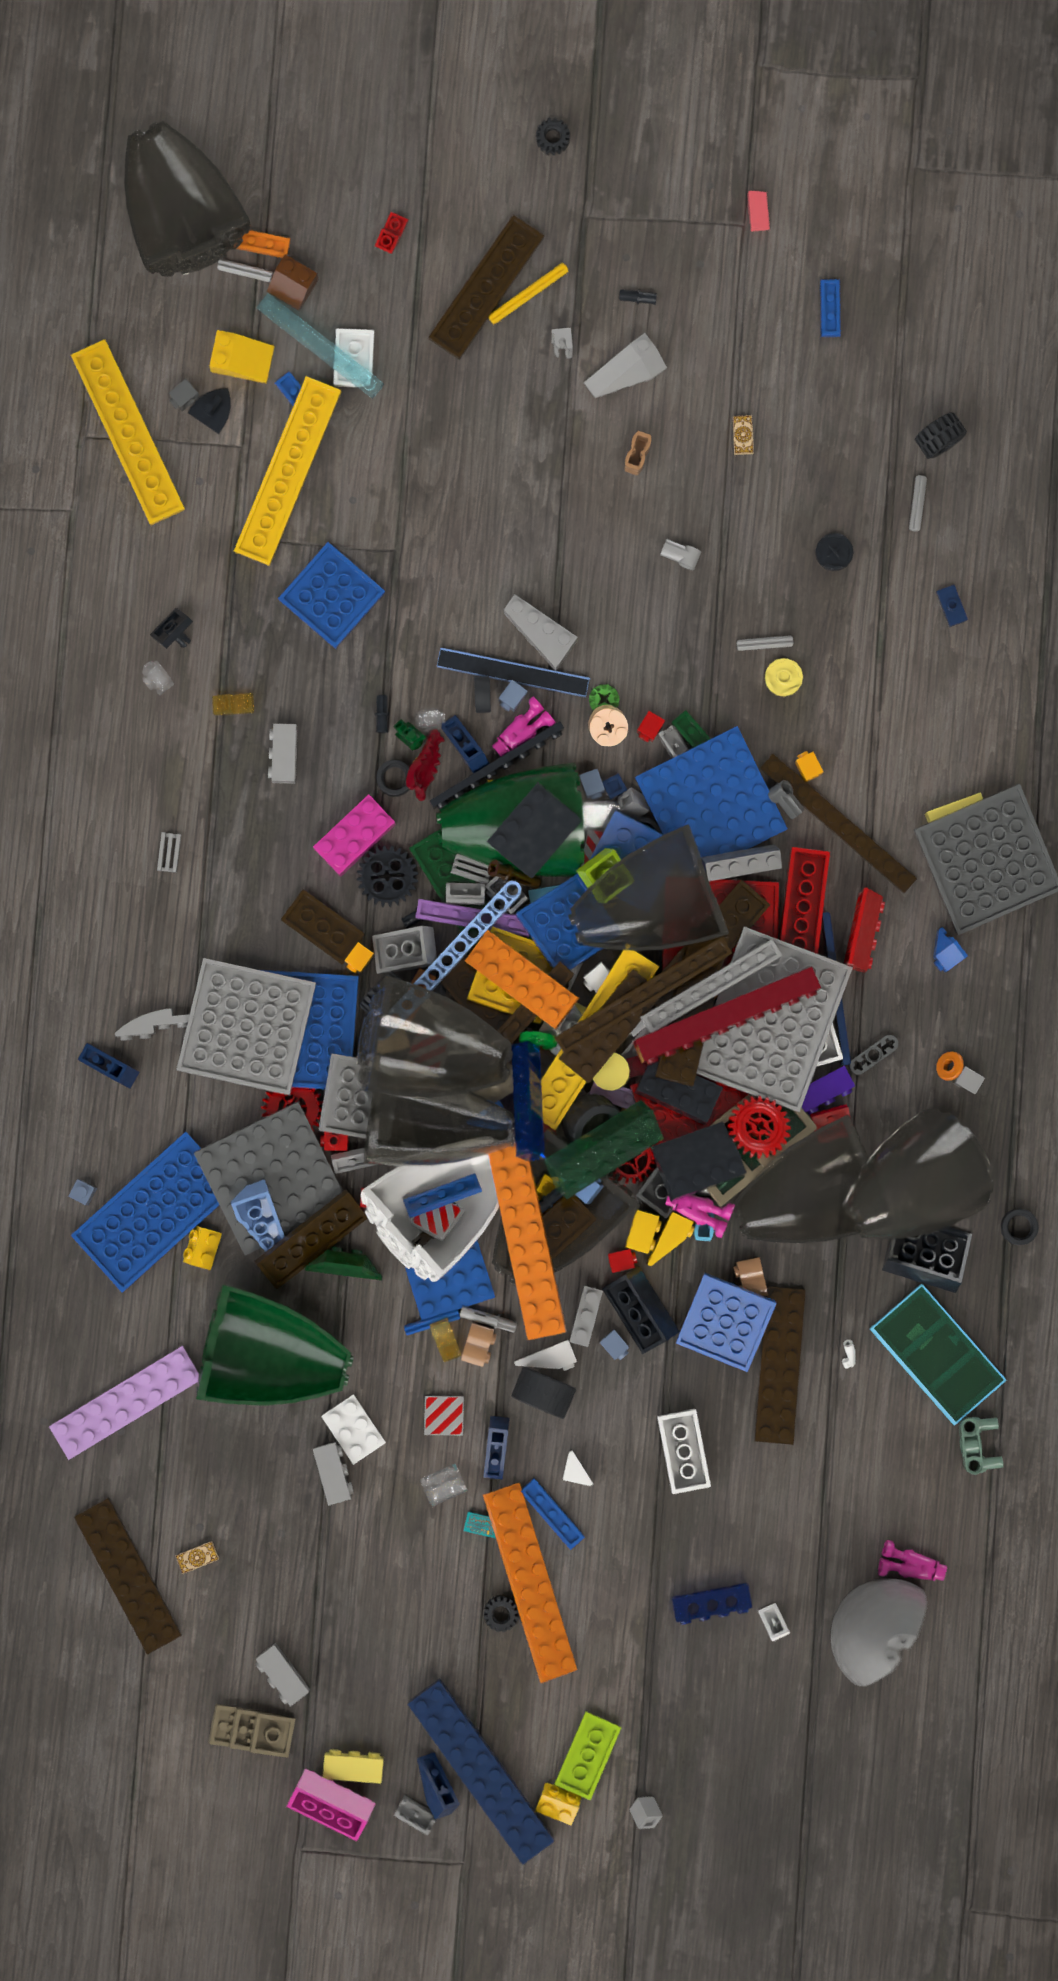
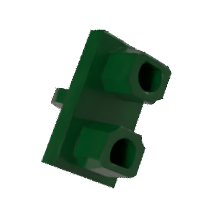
[393,719,426,751]

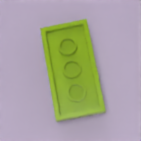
[555,1711,621,1800]

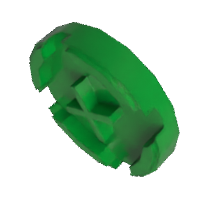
[519,1031,557,1050]

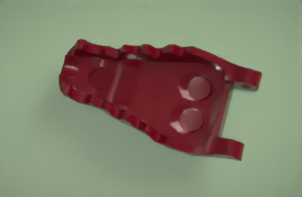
[406,728,445,801]

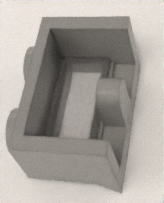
[485,876,529,915]

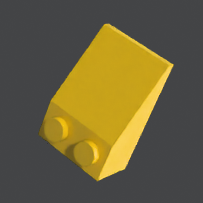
[209,330,274,383]
[646,1212,695,1266]

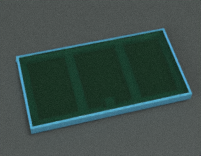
[870,1283,1006,1425]

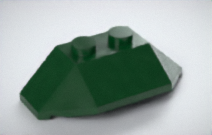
[305,1247,383,1281]

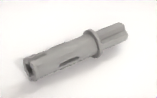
[460,1306,517,1332]

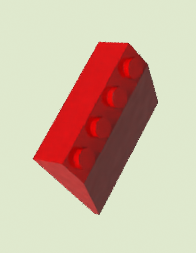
[843,888,885,973]

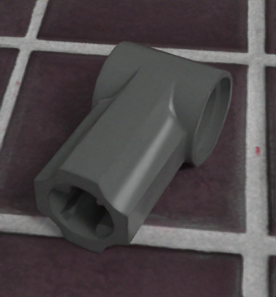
[768,780,805,819]

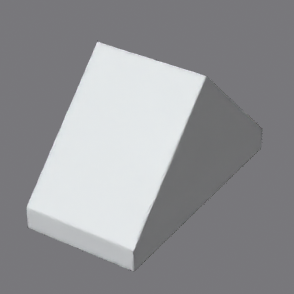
[563,1450,593,1486]
[758,1603,790,1642]

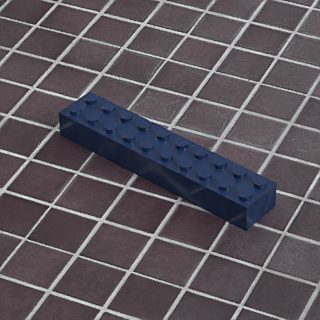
[408,1678,554,1865]

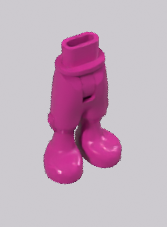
[492,696,556,757]
[665,1195,735,1238]
[878,1540,947,1581]

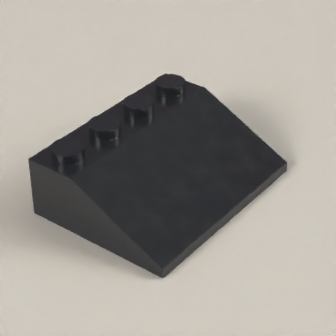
[487,782,582,879]
[650,1121,747,1202]
[882,1211,972,1293]

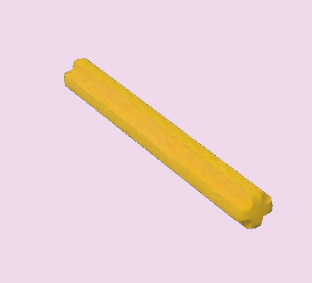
[489,263,568,324]

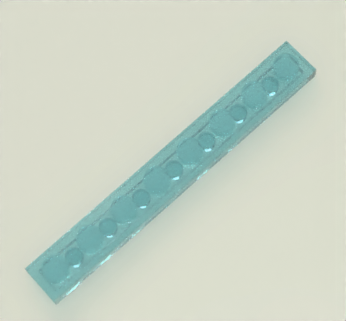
[256,293,384,399]

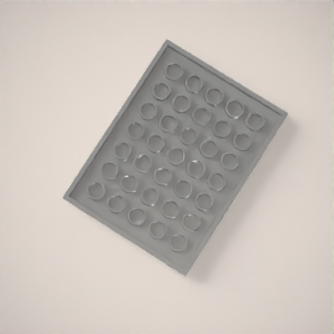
[697,927,853,1112]

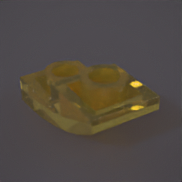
[212,693,254,715]
[429,1318,462,1362]

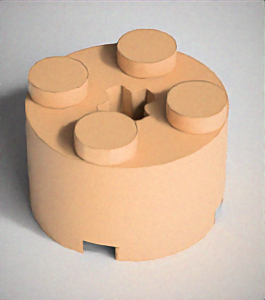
[588,705,628,746]

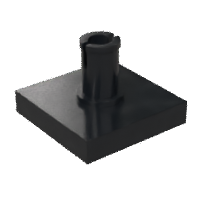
[150,608,193,649]

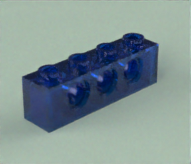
[671,1583,753,1625]

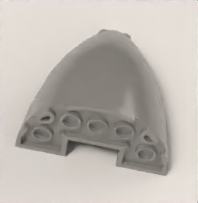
[830,1578,927,1686]

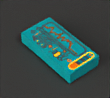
[464,1512,496,1538]

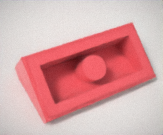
[748,191,770,231]

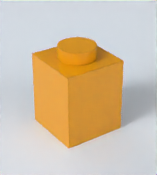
[795,751,824,782]
[345,942,374,973]

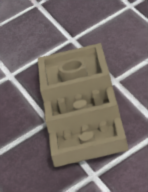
[208,1704,295,1758]

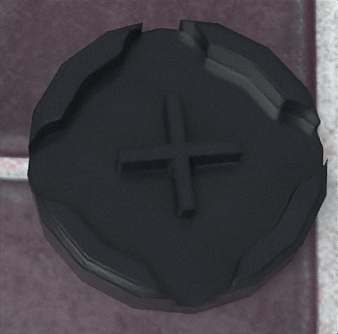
[815,533,854,571]

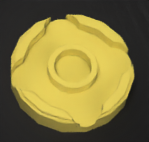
[765,658,803,697]
[593,1053,630,1091]

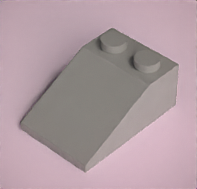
[372,926,437,974]

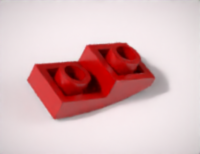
[375,212,409,254]

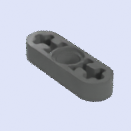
[849,1035,898,1075]

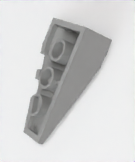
[584,333,667,398]

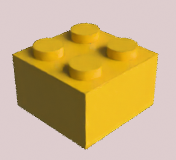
[625,1210,662,1254]

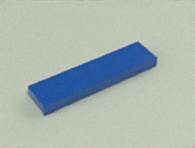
[403,1173,482,1218]
[521,1478,585,1550]

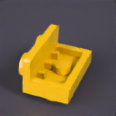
[183,1226,222,1270]
[535,1783,582,1825]

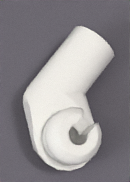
[842,1340,856,1369]

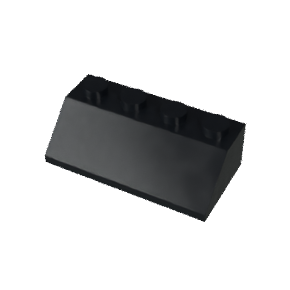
[602,1266,680,1354]

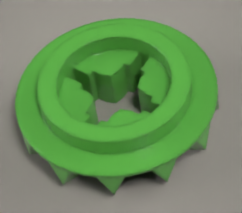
[589,685,619,711]

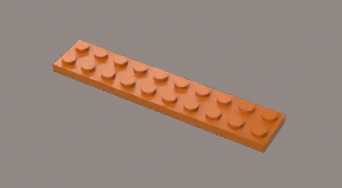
[487,1141,567,1340]
[483,1483,577,1683]

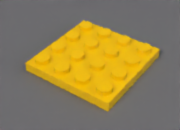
[467,926,553,1025]

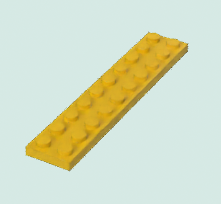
[71,339,185,525]
[234,376,341,566]
[523,946,659,1130]

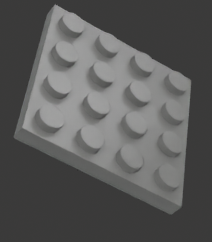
[319,1054,402,1143]

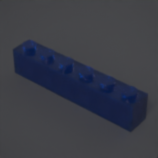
[511,1041,545,1162]

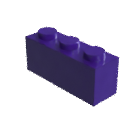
[801,1066,855,1115]

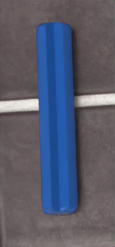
[404,1310,460,1335]

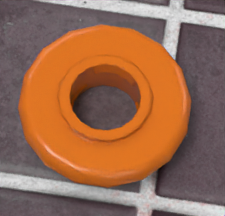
[936,1051,964,1081]

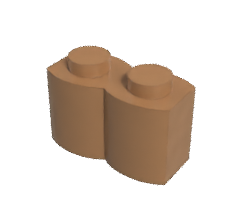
[624,431,651,476]
[733,1257,768,1296]
[461,1322,497,1367]

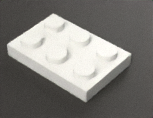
[334,329,374,388]
[321,1394,386,1465]

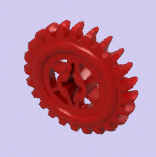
[261,1087,323,1132]
[727,1096,791,1159]

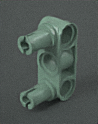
[959,1417,1003,1475]

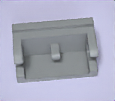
[551,328,573,359]
[658,725,689,758]
[446,883,485,905]
[394,1795,437,1835]

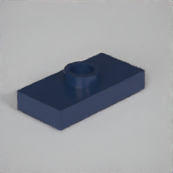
[936,585,968,627]

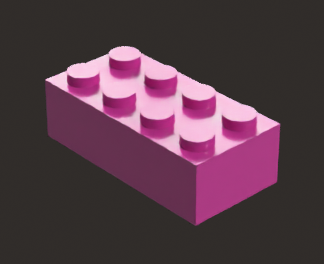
[313,794,396,877]
[287,1769,376,1841]

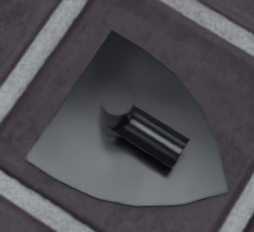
[188,388,231,434]

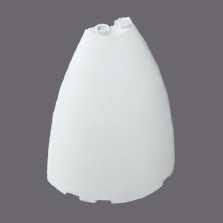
[361,1137,501,1282]

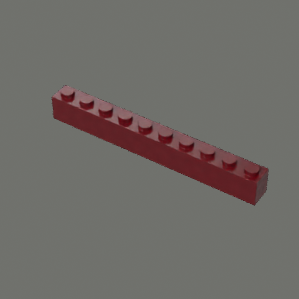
[633,967,821,1065]

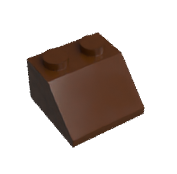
[267,254,319,311]

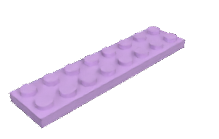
[49,1346,199,1460]

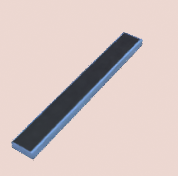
[437,648,590,697]

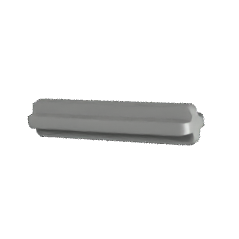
[217,259,273,282]
[909,475,927,531]
[737,636,793,651]

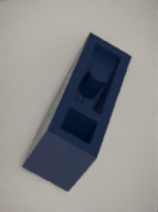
[440,715,490,774]
[78,1043,140,1089]
[483,1416,510,1480]
[417,1752,460,1820]

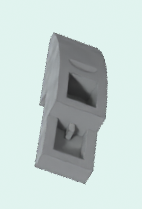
[115,1009,189,1041]

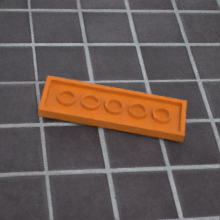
[465,930,579,1029]

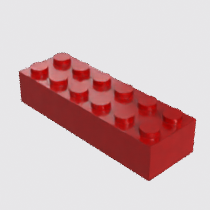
[779,847,830,954]

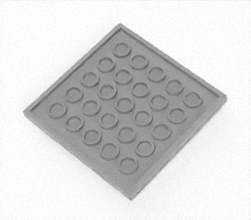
[176,958,316,1095]

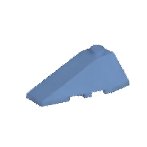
[231,1180,285,1252]

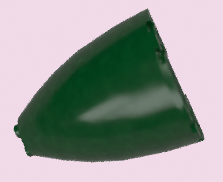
[436,763,584,877]
[196,1285,354,1406]

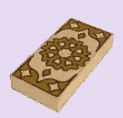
[733,415,754,455]
[176,1541,219,1574]

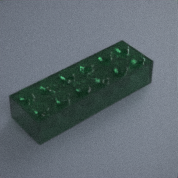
[544,1100,664,1199]

